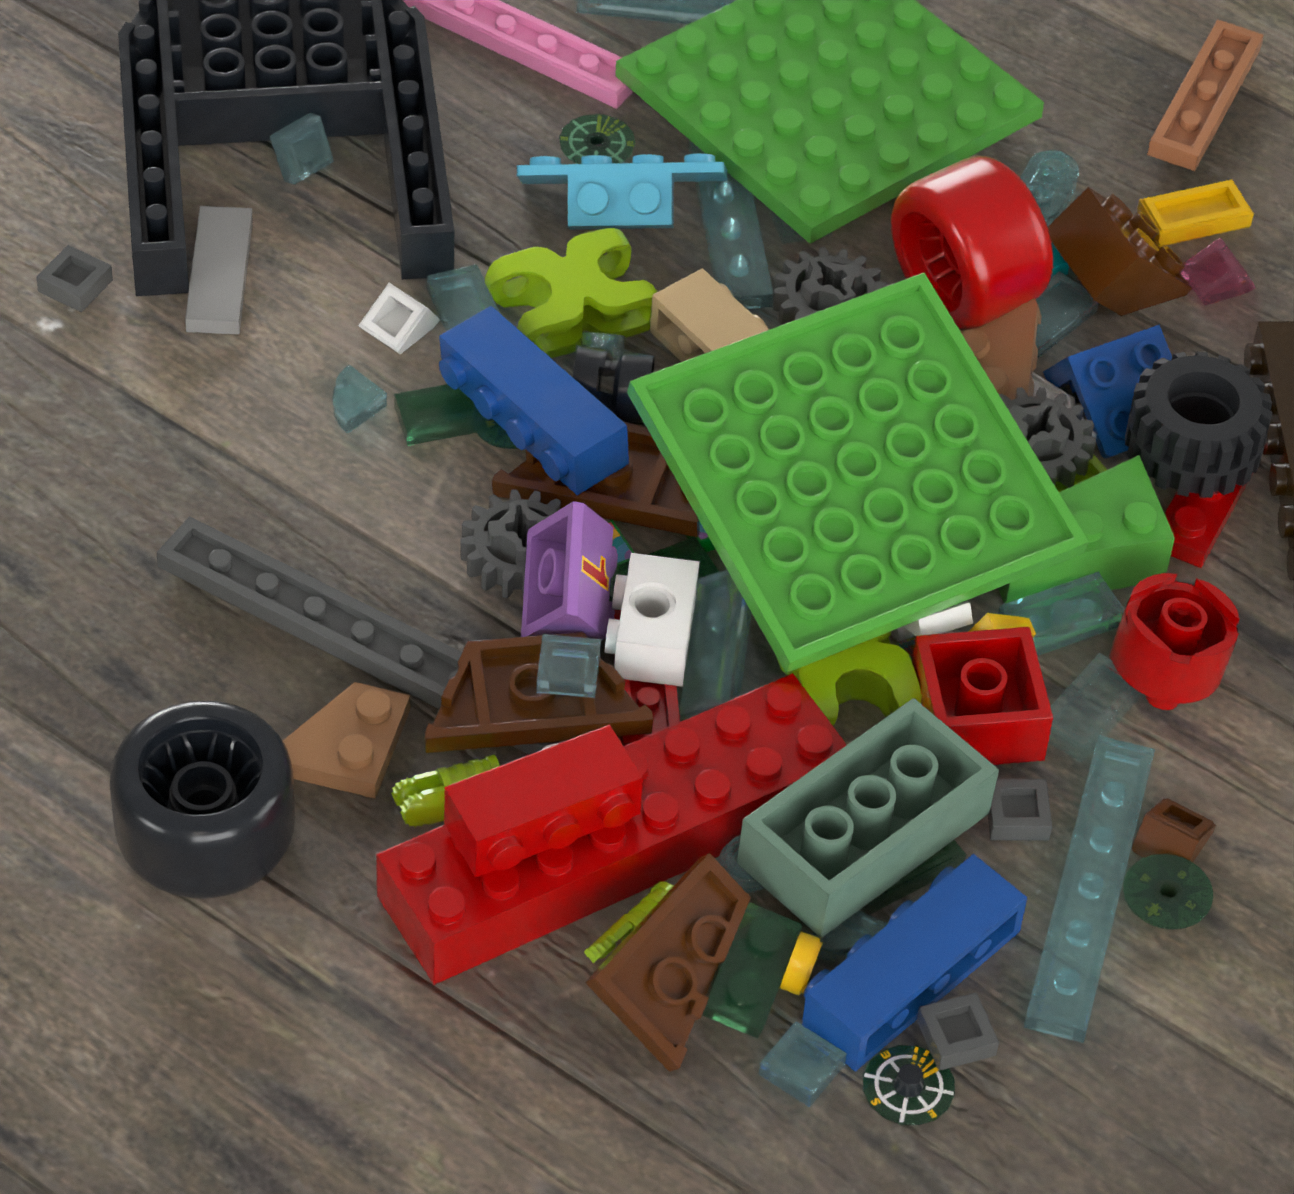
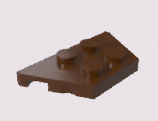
[492,423,700,537]
[425,632,653,753]

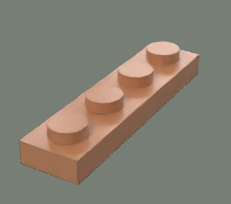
[1147,19,1264,171]

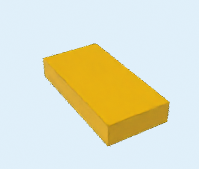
[1137,179,1254,246]

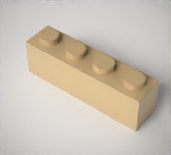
[650,268,769,362]

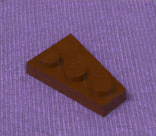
[585,853,751,1072]

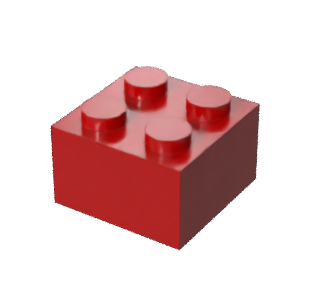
[912,627,1053,765]

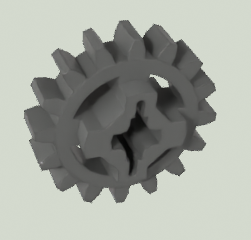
[772,247,888,325]
[999,387,1096,488]
[460,490,561,599]

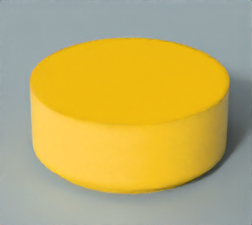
[780,931,823,996]

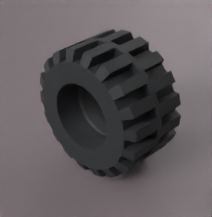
[1125,351,1272,498]

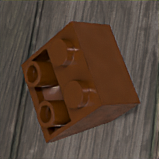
[1048,187,1193,316]

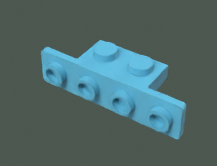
[517,154,727,230]

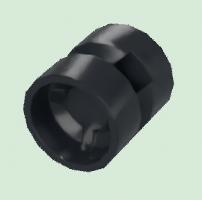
[573,346,655,425]

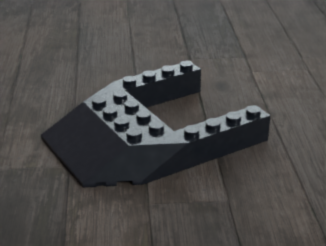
[118,0,455,296]

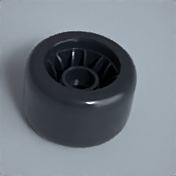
[110,700,295,898]

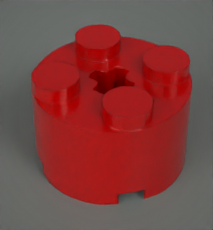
[1109,573,1240,710]

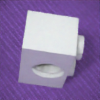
[605,553,699,687]

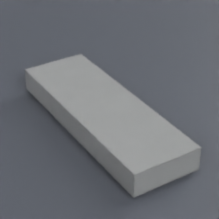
[185,206,253,334]

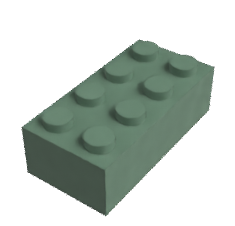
[737,698,999,938]

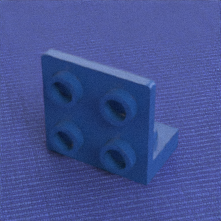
[1043,324,1172,459]

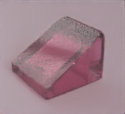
[1181,237,1256,306]

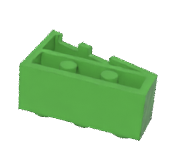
[998,455,1175,607]

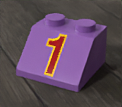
[521,501,618,644]

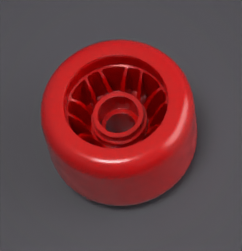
[891,156,1053,330]

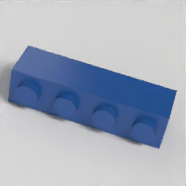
[439,306,629,495]
[802,854,1027,1072]

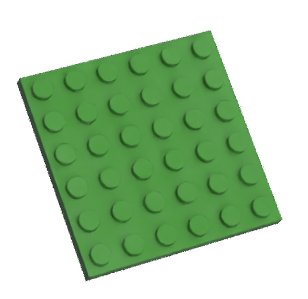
[616,0,1044,244]
[627,273,1089,673]

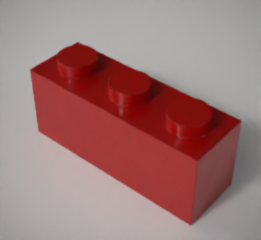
[444,725,643,878]

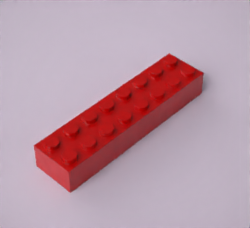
[376,673,847,985]

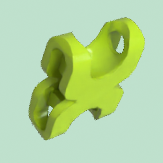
[484,228,658,358]
[777,631,922,726]

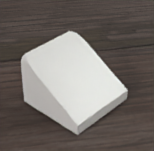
[358,283,440,354]

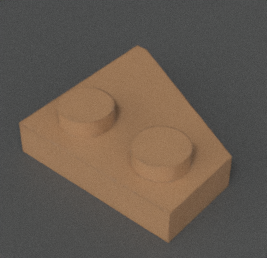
[960,298,1042,400]
[283,682,410,799]

